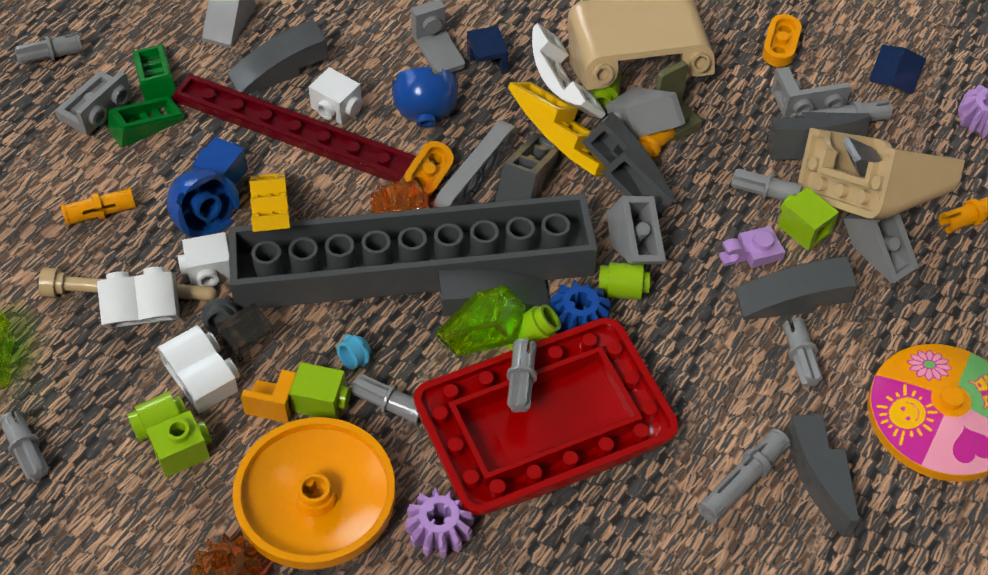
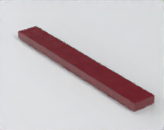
[172,73,416,186]

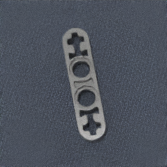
[433,120,518,208]

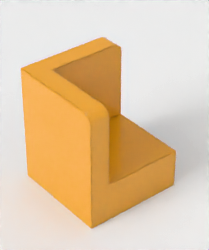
[241,370,296,423]

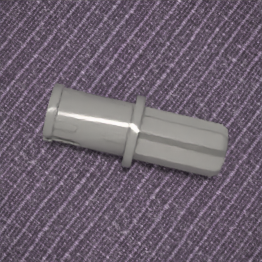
[15,32,83,64]
[731,169,802,201]
[782,317,823,387]
[506,339,537,413]
[351,374,421,425]
[0,410,49,482]

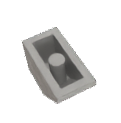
[202,0,256,48]
[605,87,686,138]
[606,196,666,264]
[843,213,919,283]

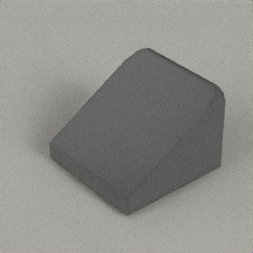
[843,137,882,177]

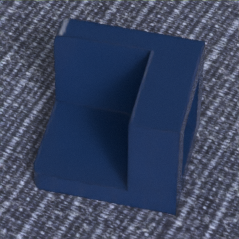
[467,25,509,74]
[869,45,926,94]

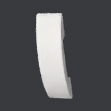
[532,23,606,119]

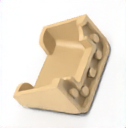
[568,0,715,90]
[798,127,965,220]

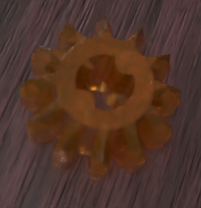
[370,178,429,214]
[190,533,263,575]

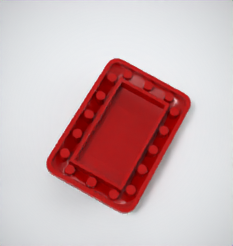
[413,318,678,515]

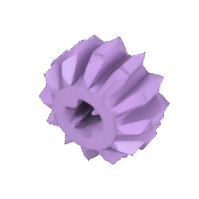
[957,84,988,140]
[405,487,474,559]

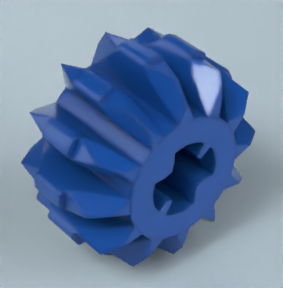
[550,280,611,334]

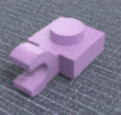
[719,226,786,268]

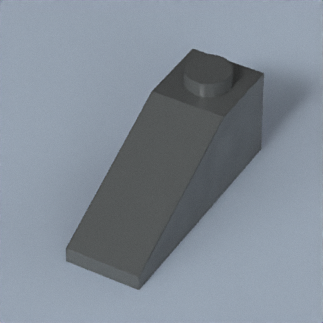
[496,133,562,202]

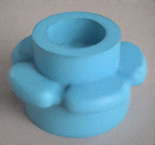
[337,334,371,370]

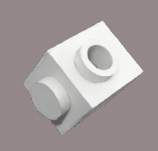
[308,67,362,125]
[178,232,230,287]

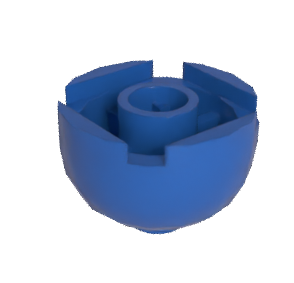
[392,67,458,127]
[166,168,240,237]

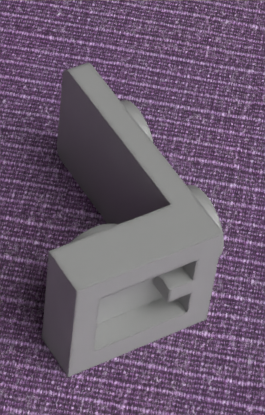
[411,0,465,75]
[771,67,851,118]

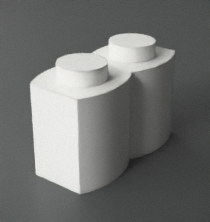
[97,267,181,328]
[157,325,240,414]

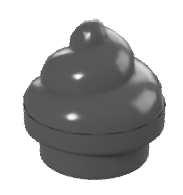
[201,298,239,335]

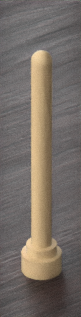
[39,268,217,301]

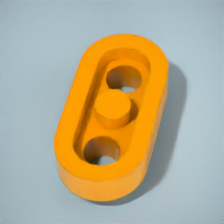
[762,14,802,67]
[401,141,454,201]

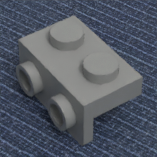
[55,70,132,136]

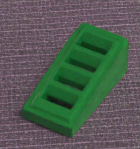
[132,44,176,101]
[107,95,185,148]

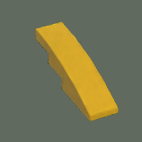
[508,82,605,176]
[249,172,290,232]

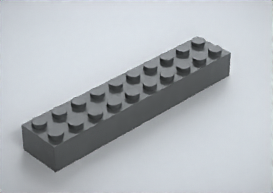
[228,194,598,311]

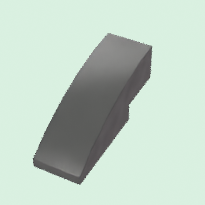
[227,19,328,95]
[582,112,675,214]
[767,112,870,160]
[735,256,857,320]
[438,269,550,320]
[785,414,859,537]

